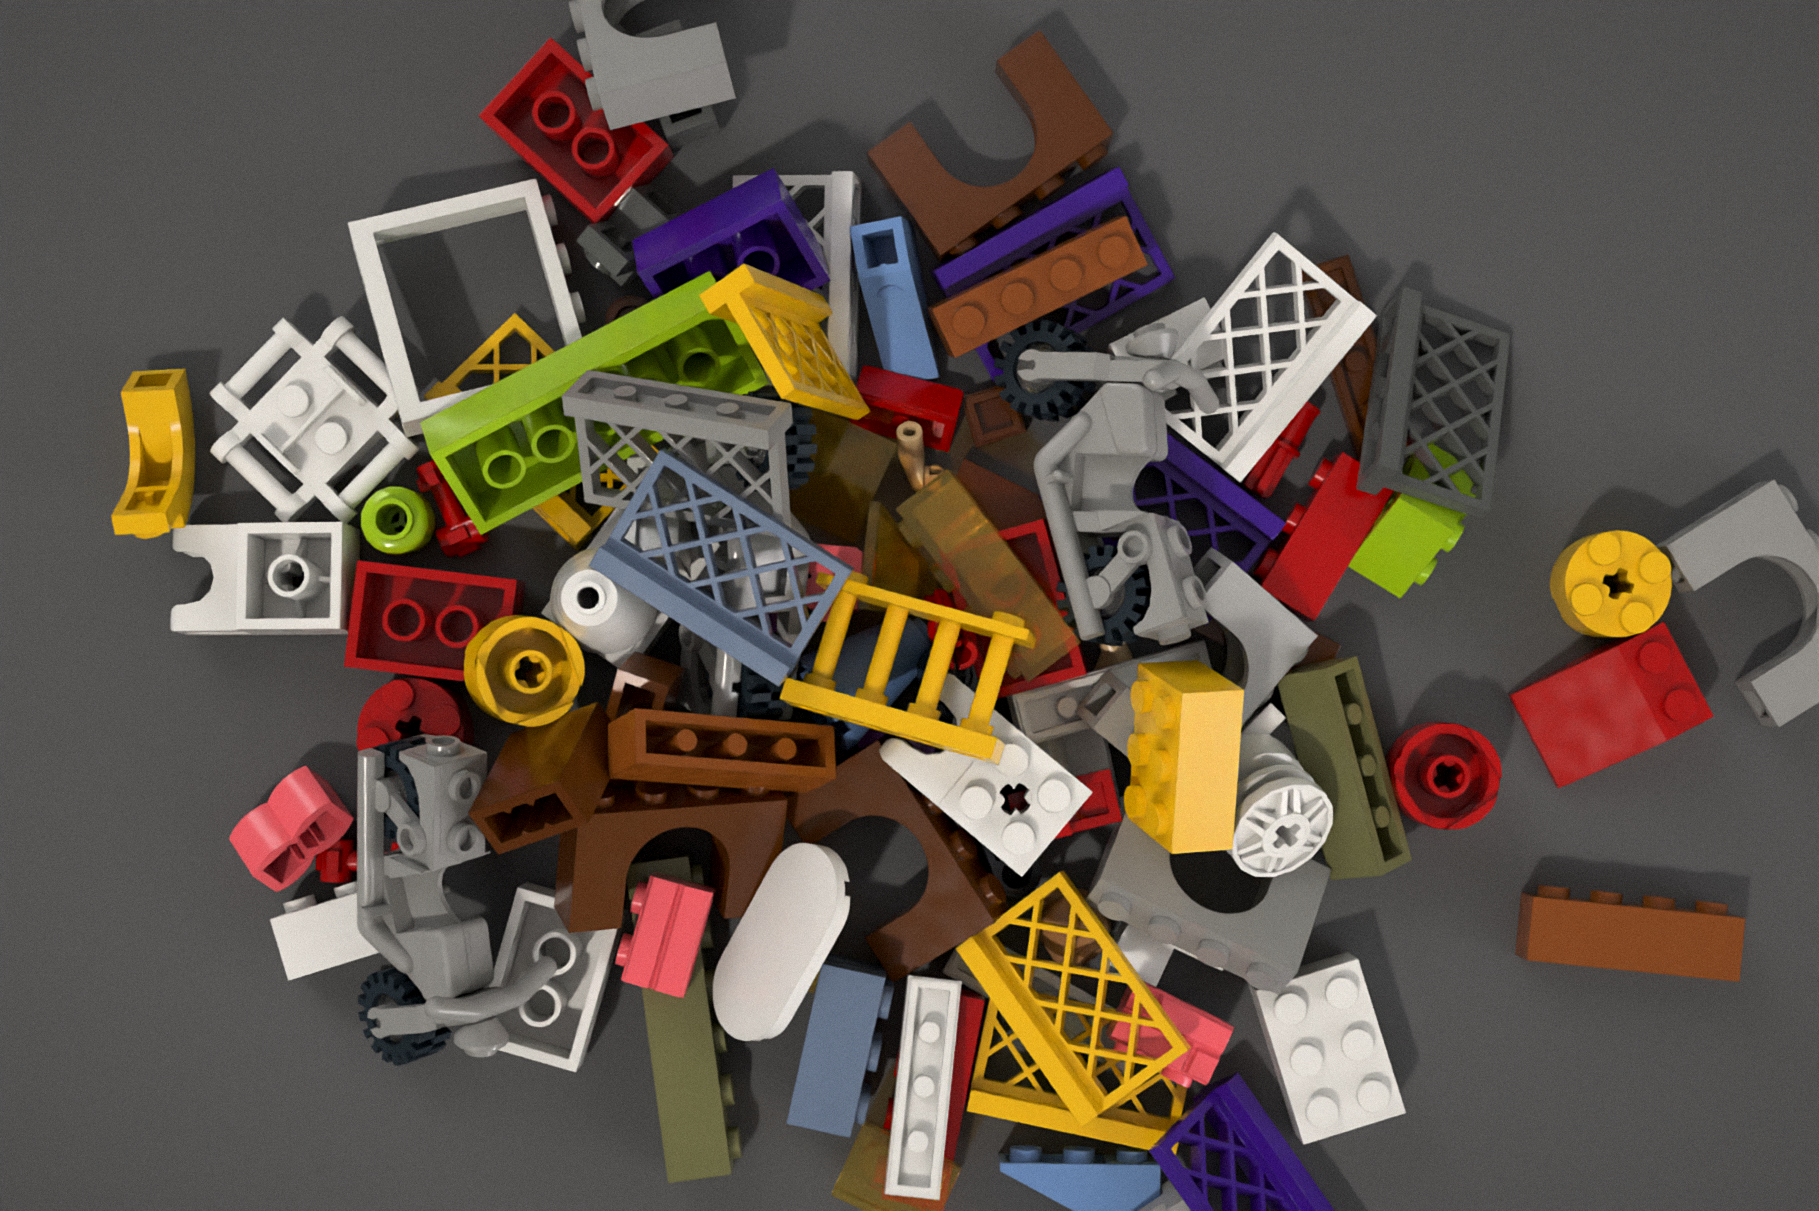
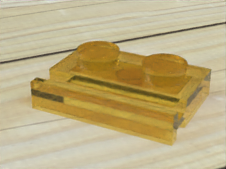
[831,1121,961,1211]

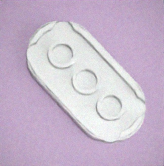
[713,843,850,1041]

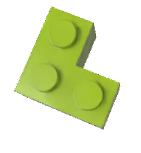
[1348,444,1476,599]

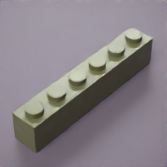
[627,852,743,1183]

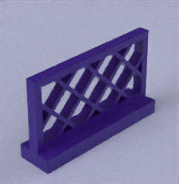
[930,167,1176,381]
[1038,433,1286,626]
[1149,1072,1335,1211]

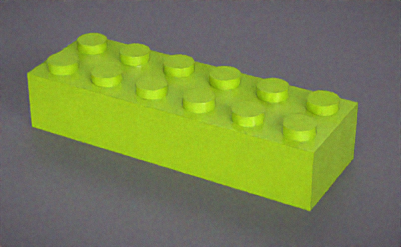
[420,271,769,535]

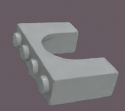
[569,0,736,130]
[1656,479,1819,727]
[1075,547,1318,757]
[1085,802,1332,995]

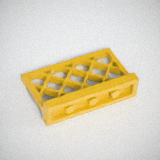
[699,263,870,420]
[424,313,659,551]
[955,870,1191,1128]
[965,991,1187,1155]

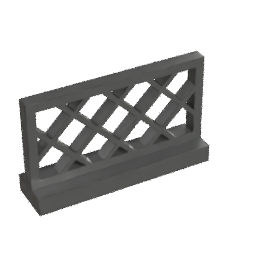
[1356,286,1511,519]

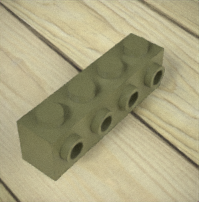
[1278,656,1412,880]

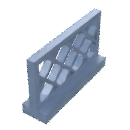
[589,448,854,686]

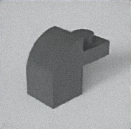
[576,183,684,287]

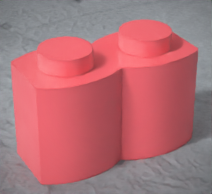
[229,766,354,892]

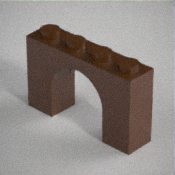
[867,30,1113,263]
[786,733,1010,983]
[554,781,788,933]

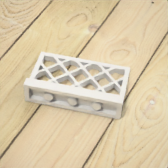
[733,171,863,386]
[1155,232,1377,483]

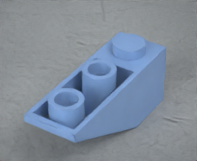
[850,216,940,380]
[998,1145,1161,1211]

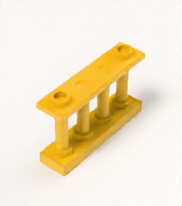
[780,571,1037,765]

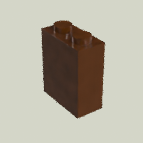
[468,702,612,855]

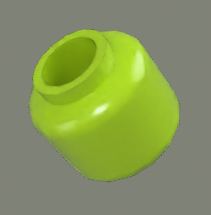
[361,486,435,556]

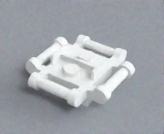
[209,316,420,524]

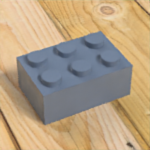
[786,953,894,1138]

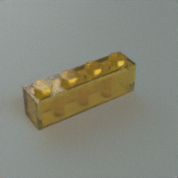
[896,469,1083,682]

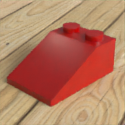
[1508,622,1714,788]

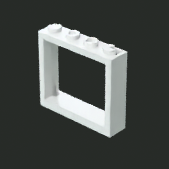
[348,179,586,437]

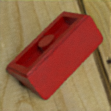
[848,365,964,452]

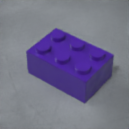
[632,168,831,299]

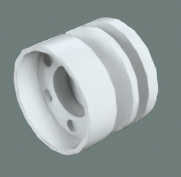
[1226,733,1333,877]

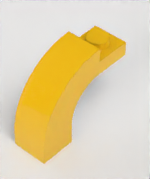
[111,369,195,539]

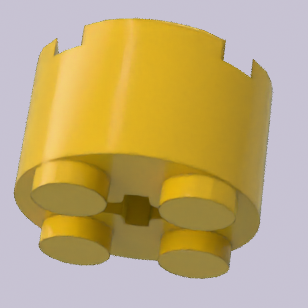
[1550,530,1672,638]
[464,615,585,727]

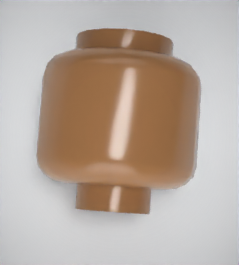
[1039,888,1111,966]

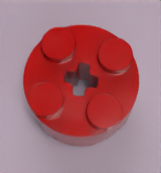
[356,678,474,751]
[1385,721,1502,830]

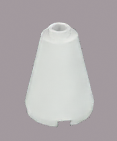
[550,547,657,654]

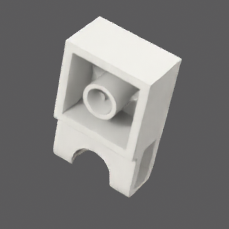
[170,522,360,635]
[879,673,1093,877]

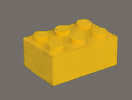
[1124,660,1244,854]

